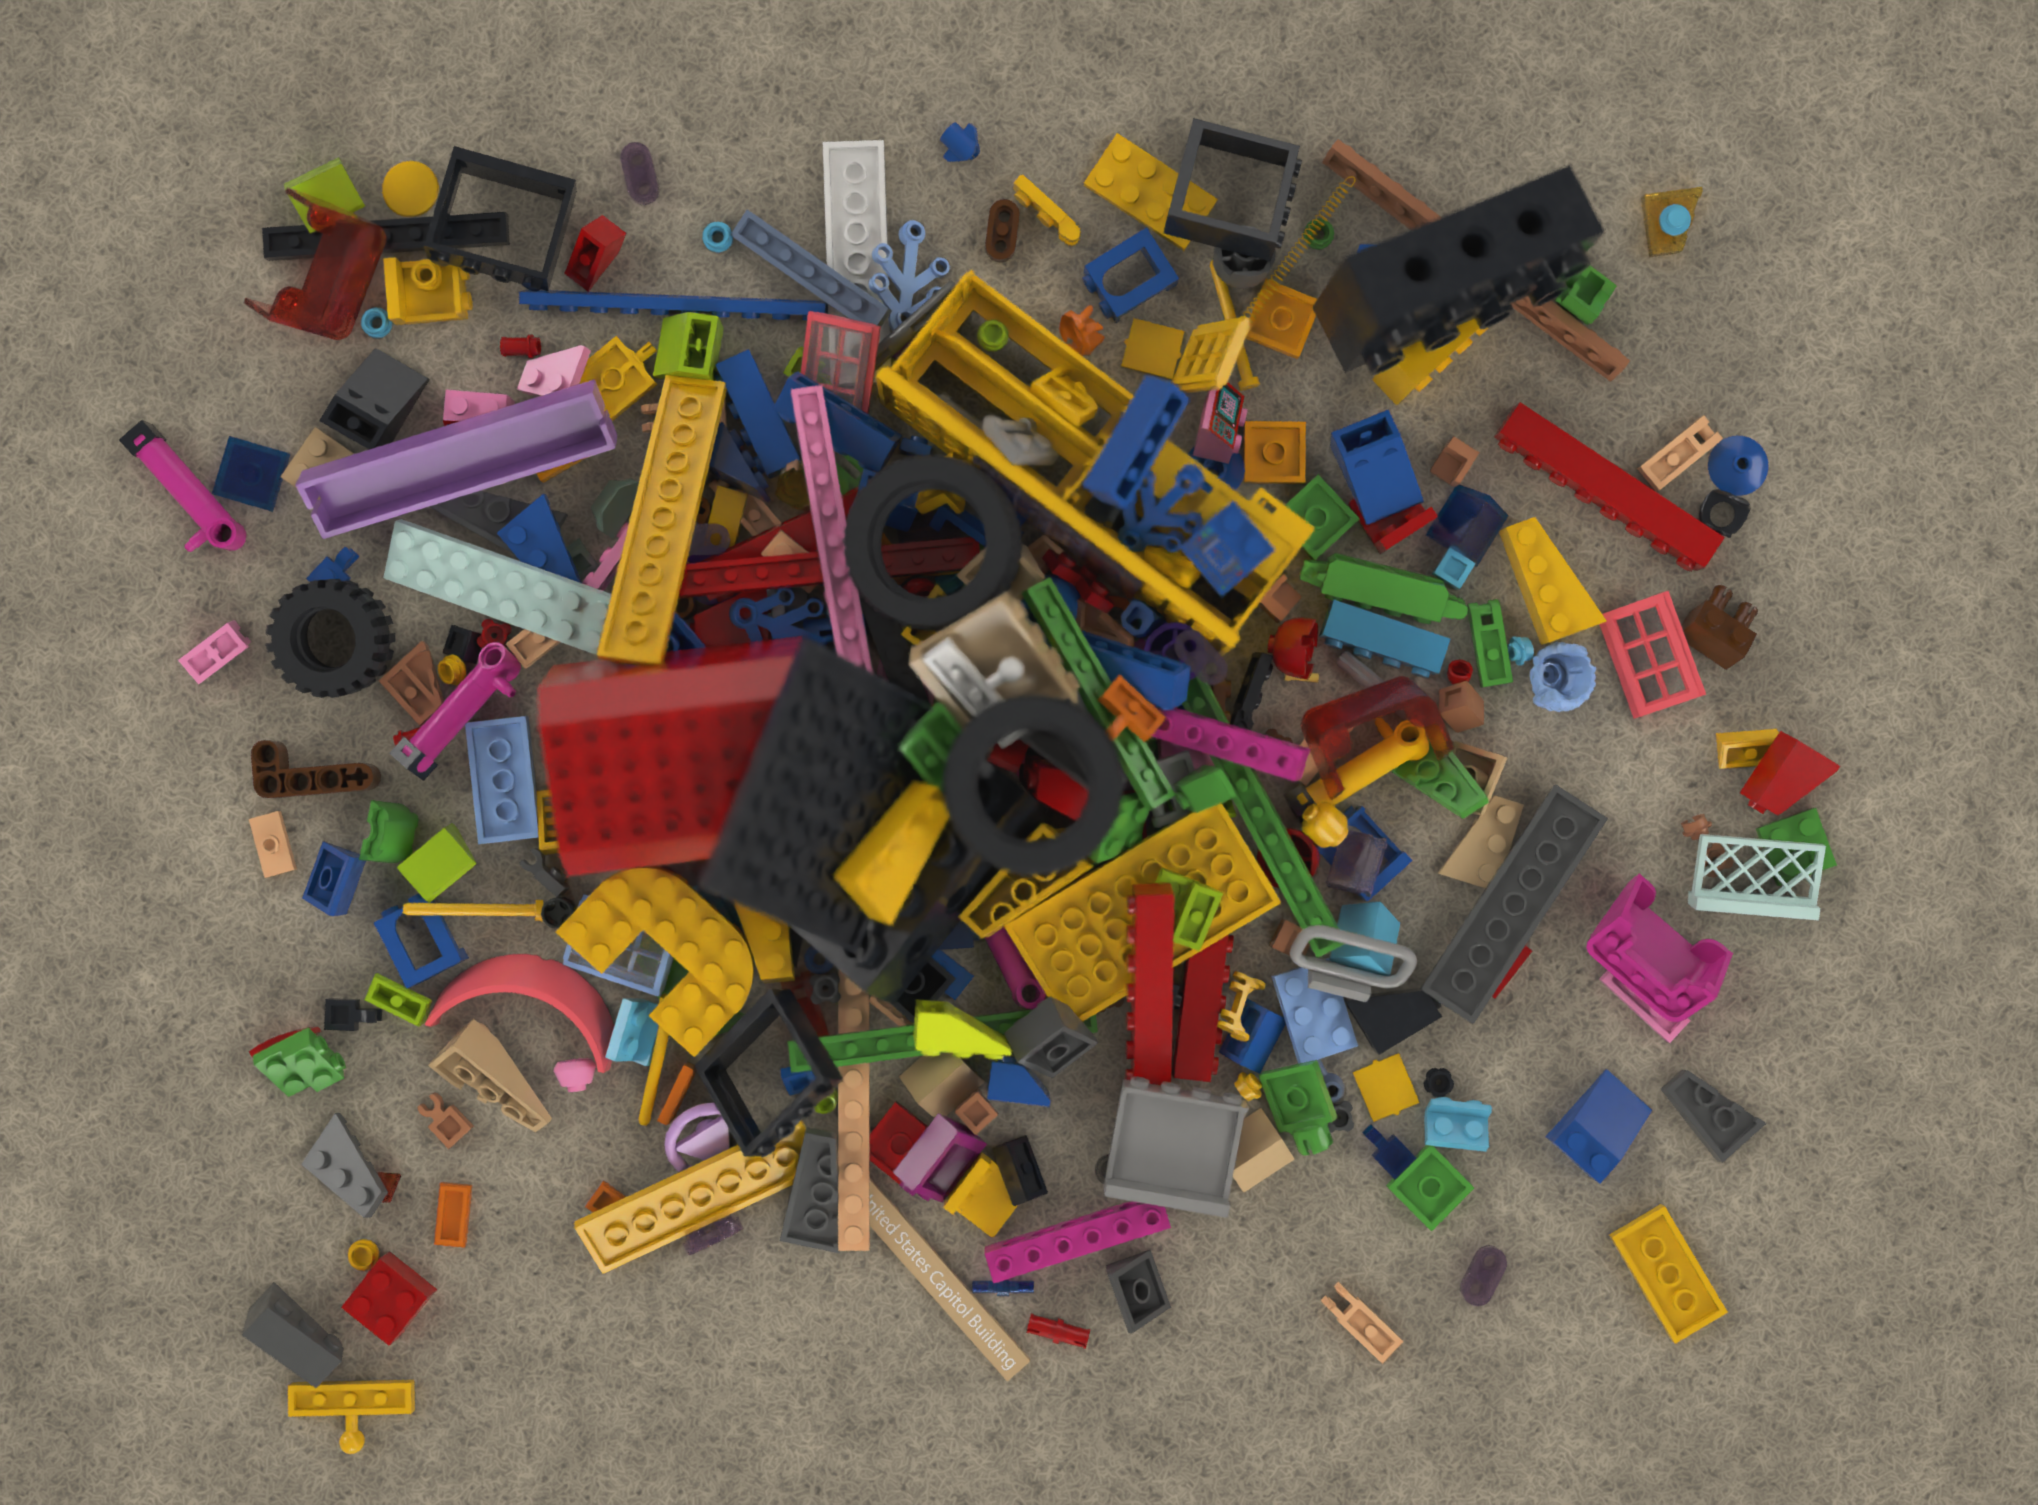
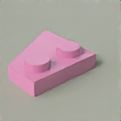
[517,345,591,397]

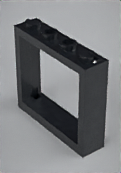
[1163,118,1302,261]
[424,146,577,291]
[694,988,843,1157]

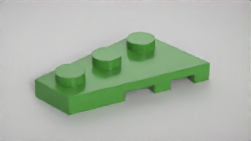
[1391,732,1489,819]

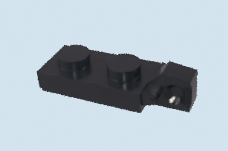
[1230,652,1273,730]

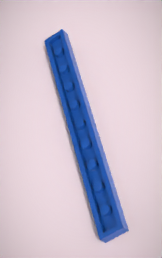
[519,289,828,321]

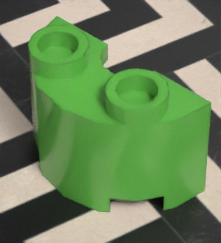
[1554,266,1617,325]
[359,800,419,863]

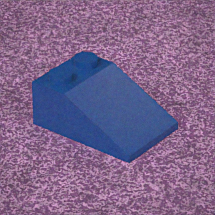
[1545,1069,1652,1184]

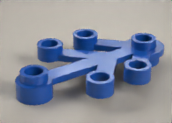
[1118,464,1204,552]
[729,587,836,653]

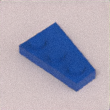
[497,494,582,583]

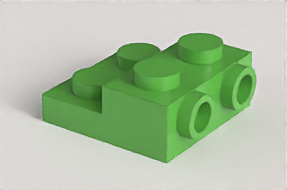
[253,1027,346,1097]

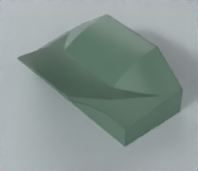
[591,478,639,539]

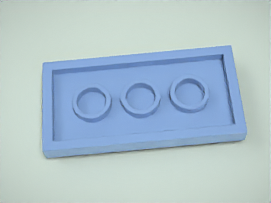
[465,716,539,844]

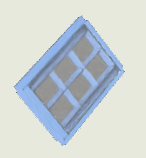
[563,894,674,997]

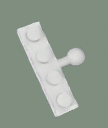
[923,637,1028,749]

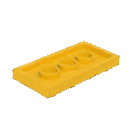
[1083,133,1218,251]
[1609,1204,1728,1344]

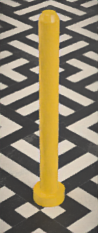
[1210,260,1260,391]
[403,899,543,921]
[638,994,669,1126]

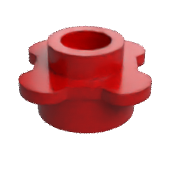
[477,618,512,648]

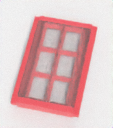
[801,311,881,414]
[1599,591,1706,719]

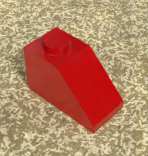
[564,215,627,292]
[988,739,1029,775]

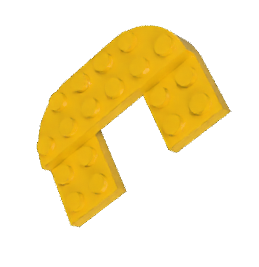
[555,866,754,1057]

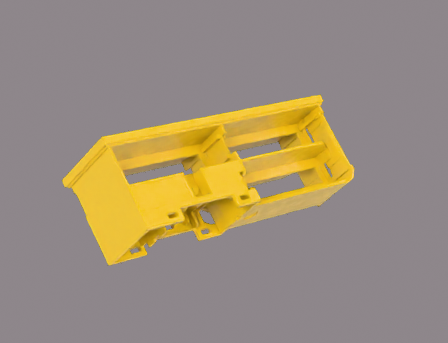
[876,270,1315,661]

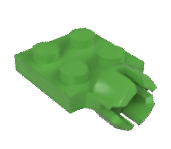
[1259,1060,1338,1156]

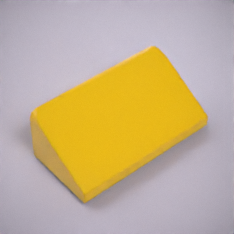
[1716,729,1779,769]

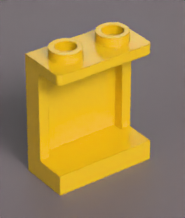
[383,257,473,325]

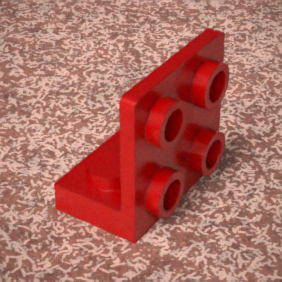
[1348,499,1438,554]

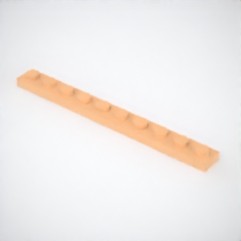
[838,969,870,1251]

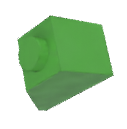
[1173,765,1237,813]

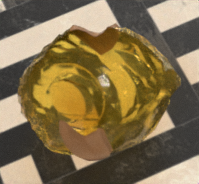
[775,459,811,511]

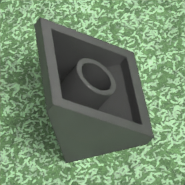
[1106,1250,1171,1333]

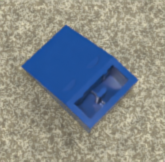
[1330,409,1424,525]

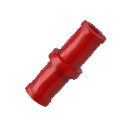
[1026,1313,1091,1349]

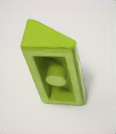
[364,973,432,1027]

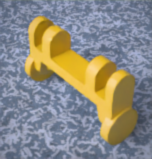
[1217,971,1266,1042]

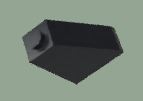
[1344,988,1442,1055]

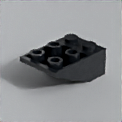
[319,348,430,450]

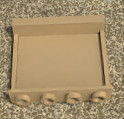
[910,592,1079,754]

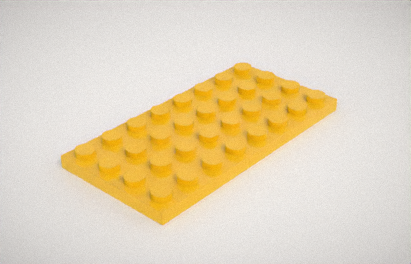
[1004,803,1282,1022]

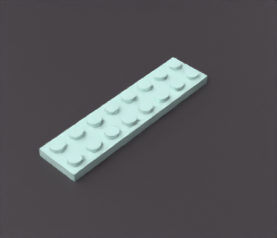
[383,519,611,655]

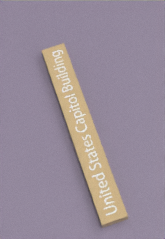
[870,1178,1030,1382]

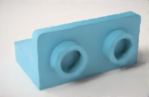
[605,998,659,1066]
[1424,1097,1492,1152]

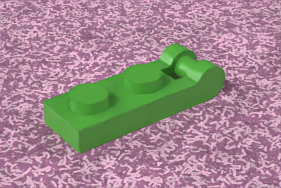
[1467,599,1513,688]

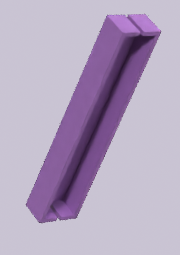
[296,379,617,539]

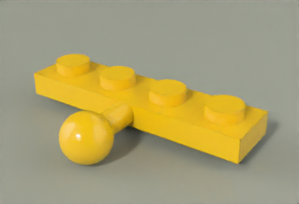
[288,1380,415,1454]

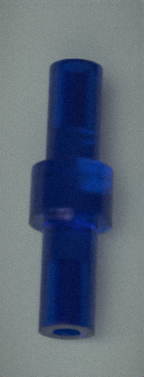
[972,1279,1034,1297]

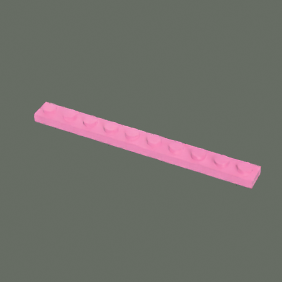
[791,385,872,673]

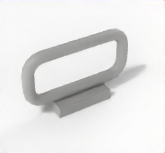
[1289,925,1417,1002]

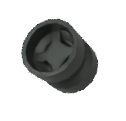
[541,897,577,928]

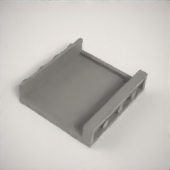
[1103,1077,1249,1218]

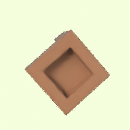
[1430,436,1480,488]
[1257,574,1301,624]
[1439,681,1484,733]
[1269,918,1310,956]
[955,1087,998,1135]

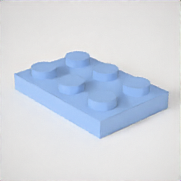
[1271,958,1358,1064]

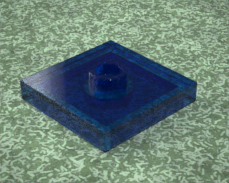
[212,436,290,512]

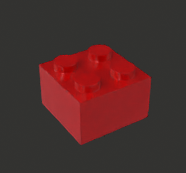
[341,1251,437,1346]

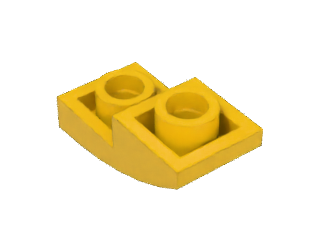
[704,486,748,549]

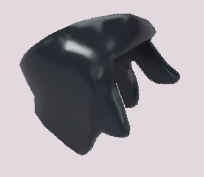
[1698,489,1751,538]

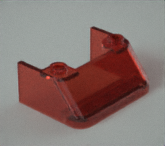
[244,187,386,340]
[1300,676,1455,801]

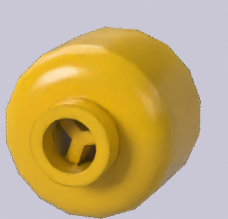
[1302,802,1349,848]

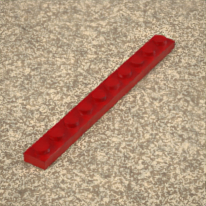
[678,537,980,598]

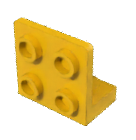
[943,1152,1018,1237]

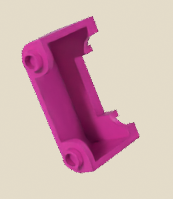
[1586,874,1733,1022]

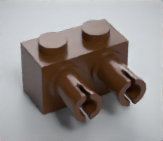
[1681,585,1758,670]

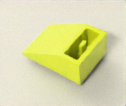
[913,1000,1011,1059]

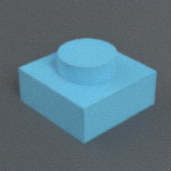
[1432,547,1476,590]

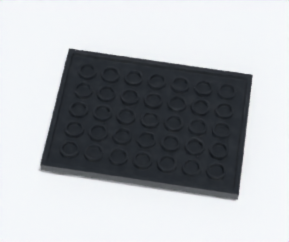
[697,638,933,953]

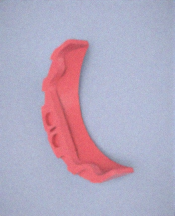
[425,954,614,1073]

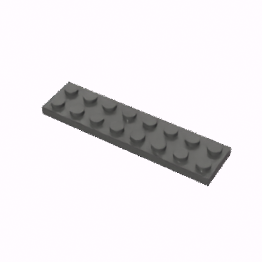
[1420,784,1608,1024]

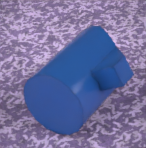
[940,122,980,162]

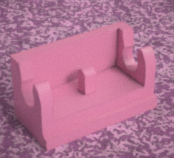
[178,620,251,684]

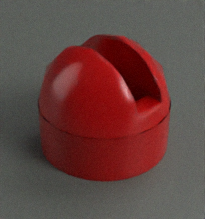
[1447,659,1473,685]

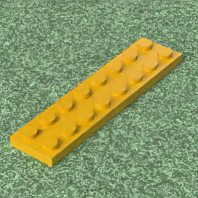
[574,1120,806,1274]

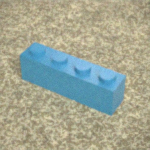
[1319,600,1451,678]

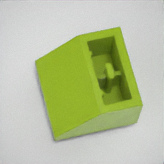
[653,312,724,381]

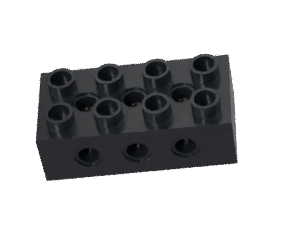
[1312,165,1605,375]
[791,758,1048,1005]

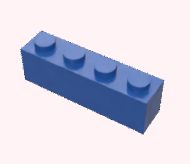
[714,349,802,479]
[772,371,903,473]
[1082,375,1190,510]
[1082,631,1191,710]

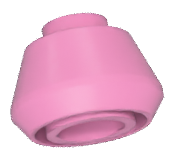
[553,1058,596,1092]

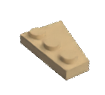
[1437,795,1524,888]

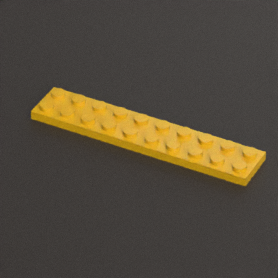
[597,375,727,665]

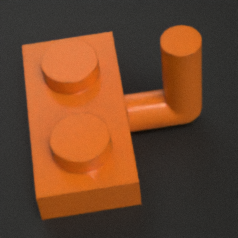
[1098,675,1166,742]

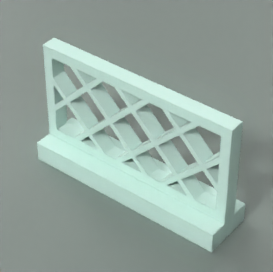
[1688,834,1826,920]

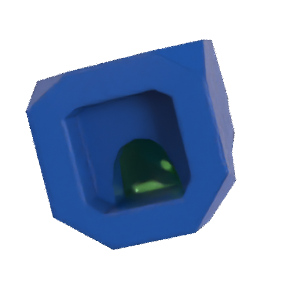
[1121,599,1167,639]

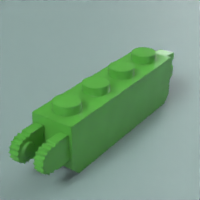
[1300,553,1469,624]

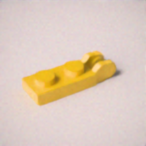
[1013,175,1081,247]

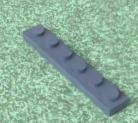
[730,209,892,327]

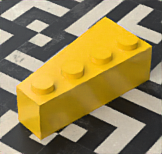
[1372,318,1488,406]
[1499,517,1607,645]
[833,781,949,925]
[959,823,1094,938]
[734,902,795,984]

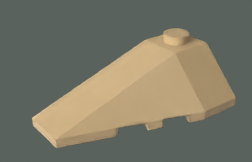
[428,1019,552,1132]

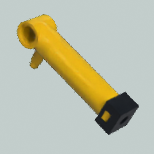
[1284,718,1429,826]

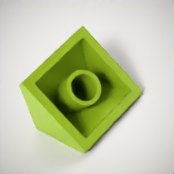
[284,157,366,233]
[396,823,477,903]

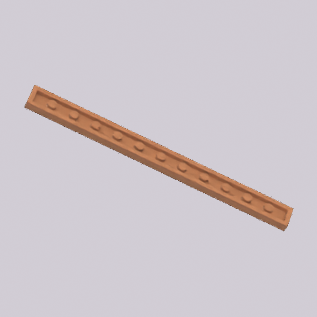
[1322,139,1630,382]

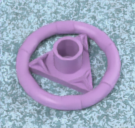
[665,1103,730,1172]

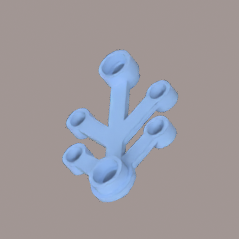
[869,220,950,331]

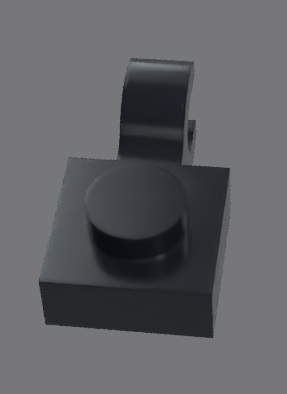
[324,998,382,1031]

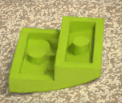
[1154,867,1223,951]

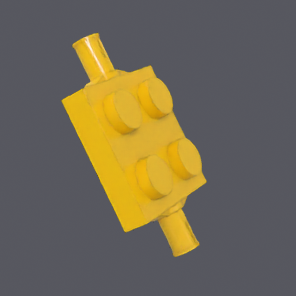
[579,335,657,421]

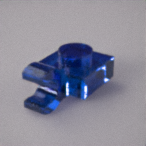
[1362,1124,1417,1179]

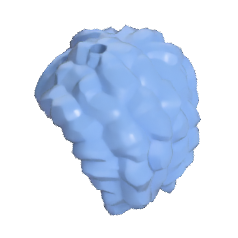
[1530,642,1596,712]

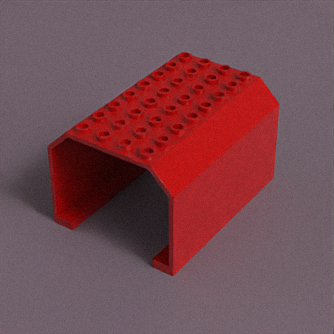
[538,636,802,876]

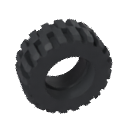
[266,579,395,698]

